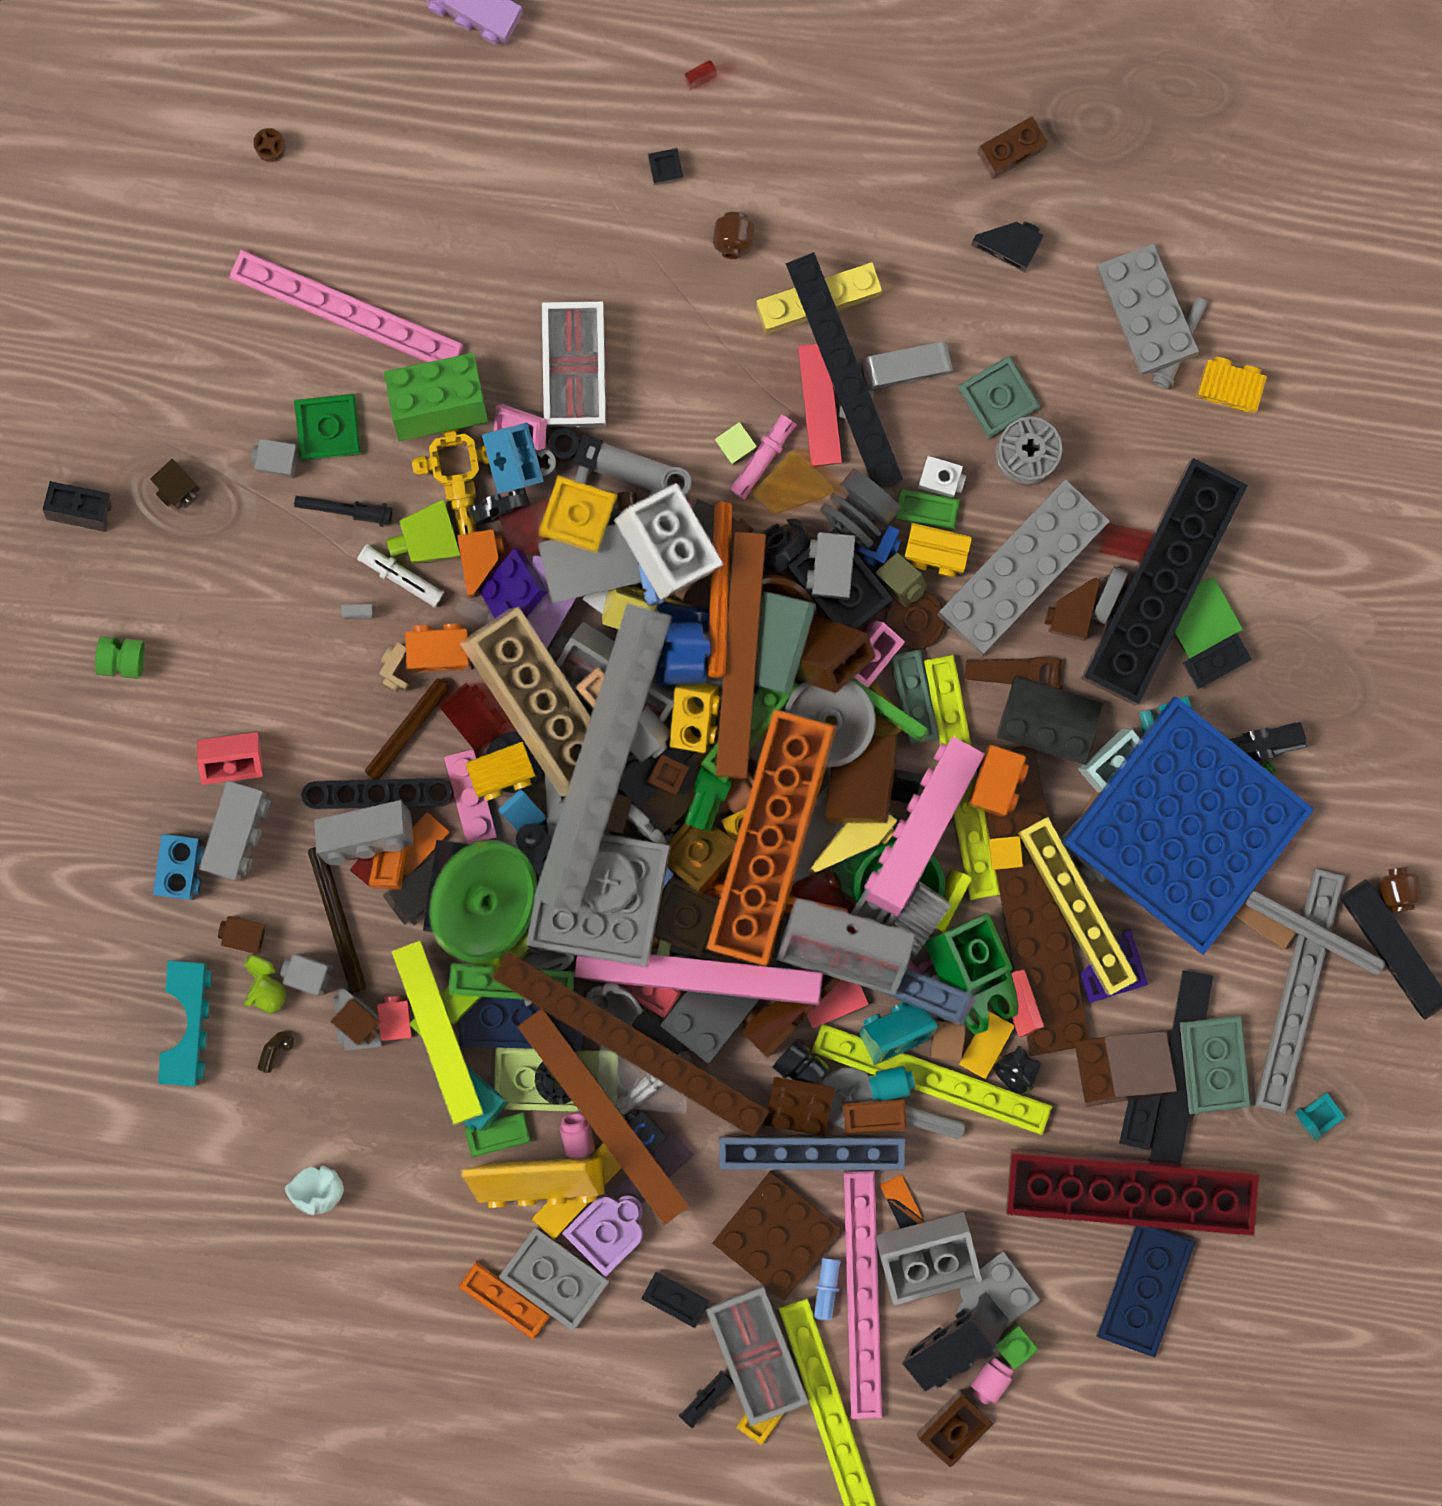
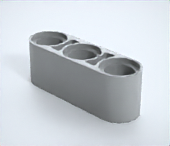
[861,341,953,390]

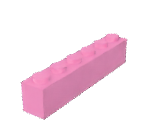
[864,737,985,917]

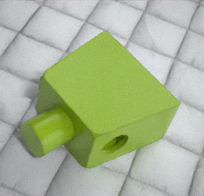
[386,500,461,564]

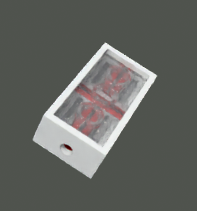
[542,301,606,429]

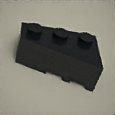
[902,1292,1009,1392]

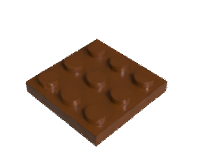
[712,1171,842,1301]

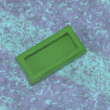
[894,489,960,531]
[464,1112,532,1157]

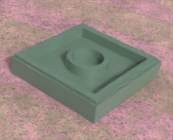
[957,355,1041,439]

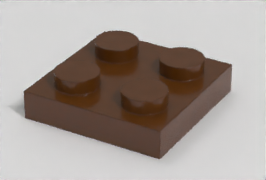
[765,1076,835,1136]

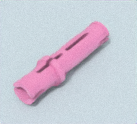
[729,414,797,500]

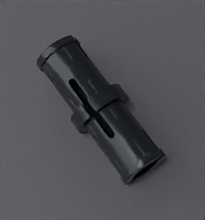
[679,1370,734,1428]

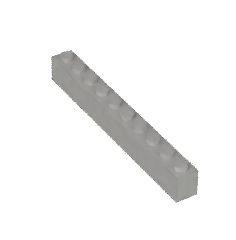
[534,603,671,914]

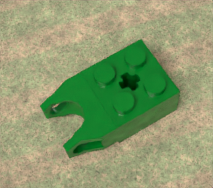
[925,913,1018,1035]

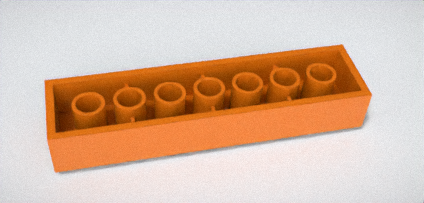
[707,710,837,966]

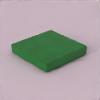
[294,394,361,461]

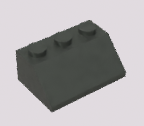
[997,676,1102,765]

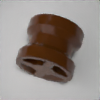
[254,128,286,162]

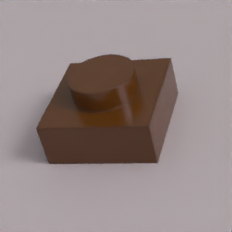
[647,754,689,796]

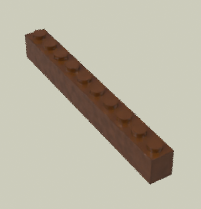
[489,949,769,1137]

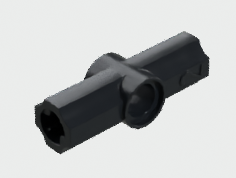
[1229,722,1307,762]

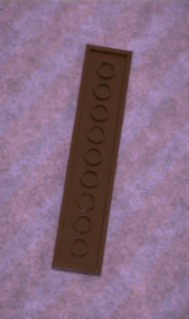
[976,746,1090,1056]

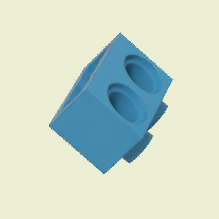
[153,834,206,900]

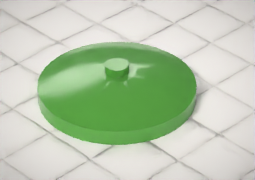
[430,840,537,963]

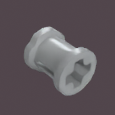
[535,449,557,478]

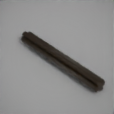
[308,847,366,993]

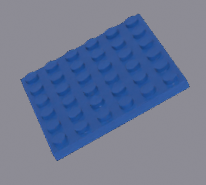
[1062,696,1314,955]

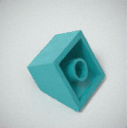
[859,1002,938,1065]

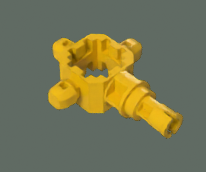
[412,429,489,535]

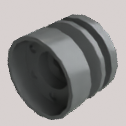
[820,469,902,549]

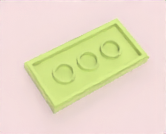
[494,1048,618,1112]

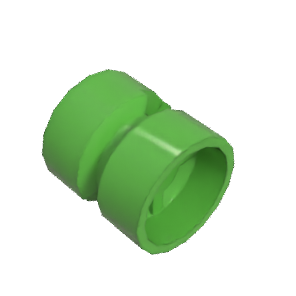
[95,636,145,679]

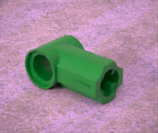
[684,766,732,832]

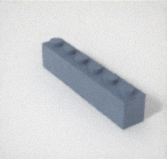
[719,1136,905,1170]

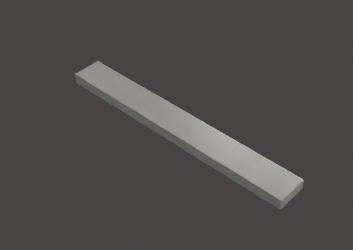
[1254,869,1345,1114]

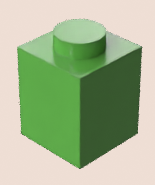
[996,1323,1038,1370]

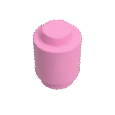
[560,1112,595,1159]
[971,1357,1014,1405]

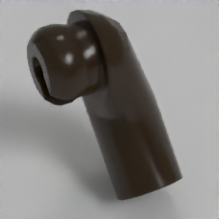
[257,1031,295,1073]

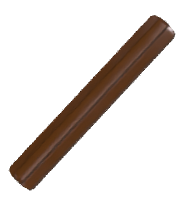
[365,678,450,780]

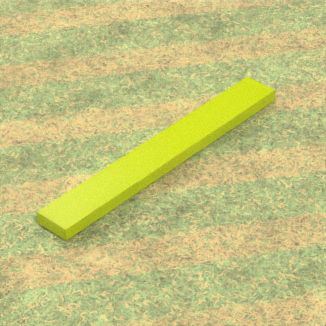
[923,655,1000,900]
[811,1024,1053,1135]
[779,1298,877,1506]

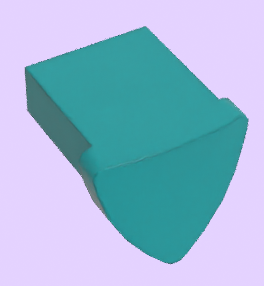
[1294,1092,1345,1142]

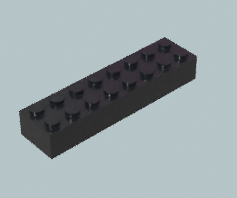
[1081,458,1248,706]

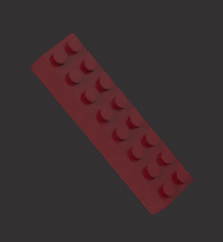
[1006,1149,1259,1236]

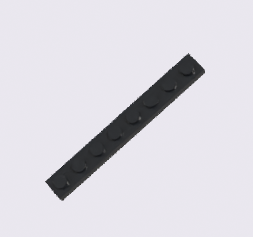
[785,252,903,488]

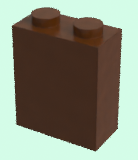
[795,615,876,694]

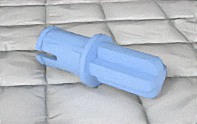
[814,1258,841,1320]

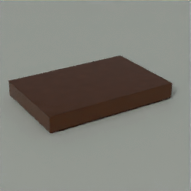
[825,736,899,823]

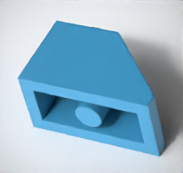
[498,789,547,838]

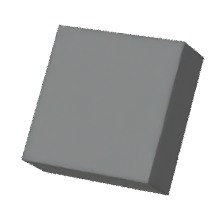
[341,604,375,619]

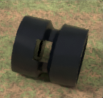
[772,1038,830,1084]

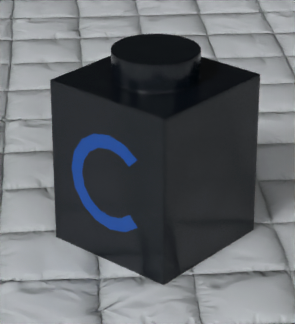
[625,1110,667,1153]

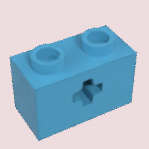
[482,422,544,494]

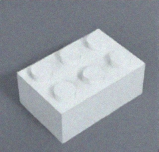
[615,483,723,600]

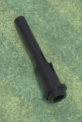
[294,495,393,527]

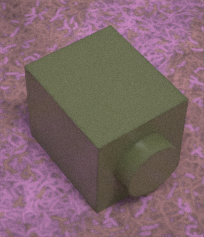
[875,553,927,608]

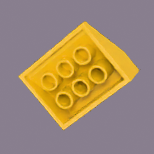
[462,1157,605,1208]

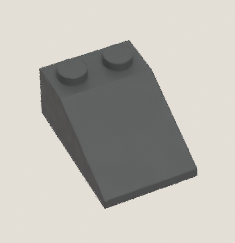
[660,991,760,1064]

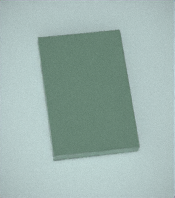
[755,591,816,694]
[1180,1015,1251,1114]

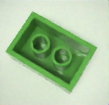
[384,353,488,441]

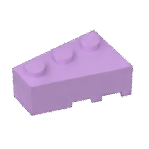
[425,0,523,45]
[526,555,579,651]

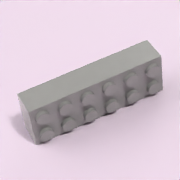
[937,479,1110,656]

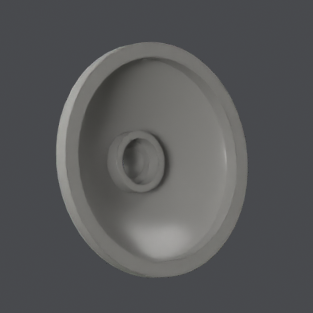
[784,680,876,767]

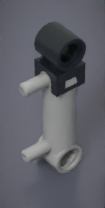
[548,428,692,497]

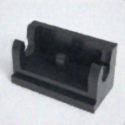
[42,481,111,532]

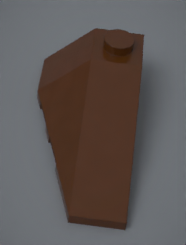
[742,975,841,1059]

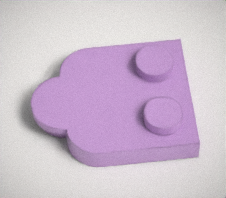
[562,1195,643,1277]

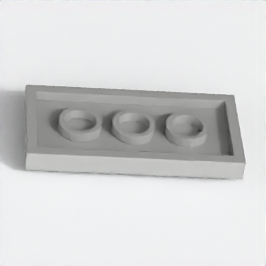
[1097,243,1199,376]

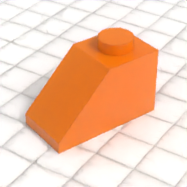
[457,529,504,598]

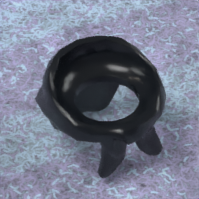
[994,1046,1041,1094]

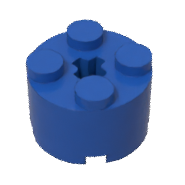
[654,622,710,685]

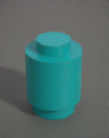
[869,1066,915,1101]

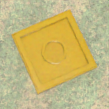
[538,476,617,554]

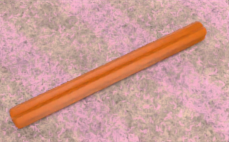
[707,501,732,678]

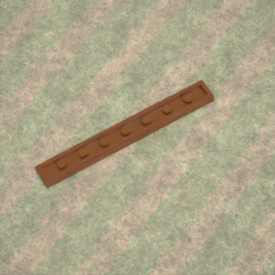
[716,532,766,779]
[517,1009,689,1225]

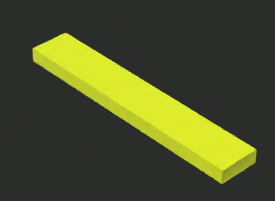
[391,941,484,1125]

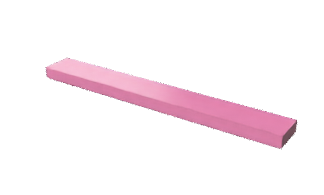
[229,250,464,363]
[574,955,823,1005]
[844,1171,882,1419]

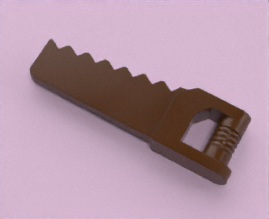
[965,657,1063,690]

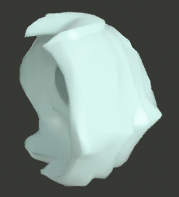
[284,1165,344,1215]

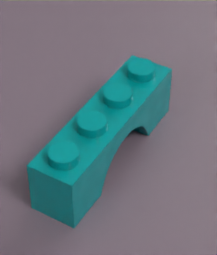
[158,961,213,1086]

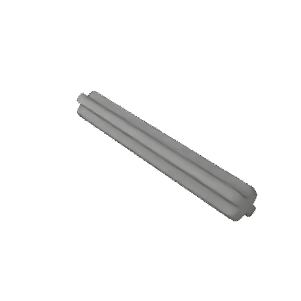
[1245,891,1385,975]

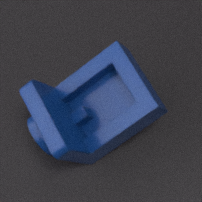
[856,525,902,568]

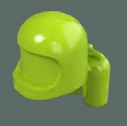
[243,953,287,1014]

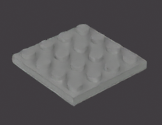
[526,826,671,968]

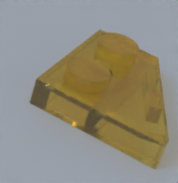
[751,449,836,515]

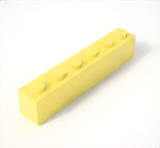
[1018,817,1137,995]

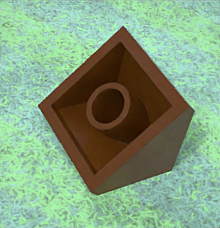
[916,1390,993,1468]

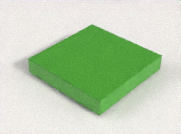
[1174,576,1243,659]

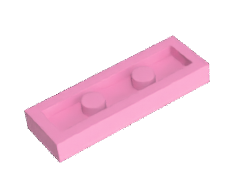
[444,749,497,844]

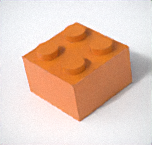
[405,624,472,673]
[967,745,1029,817]

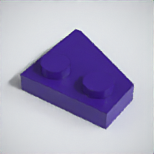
[1080,928,1148,1003]

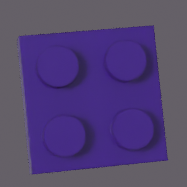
[479,548,548,618]

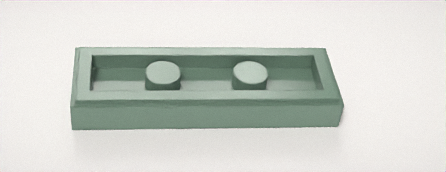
[891,650,939,746]

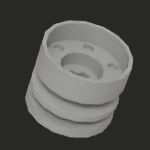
[995,416,1063,486]

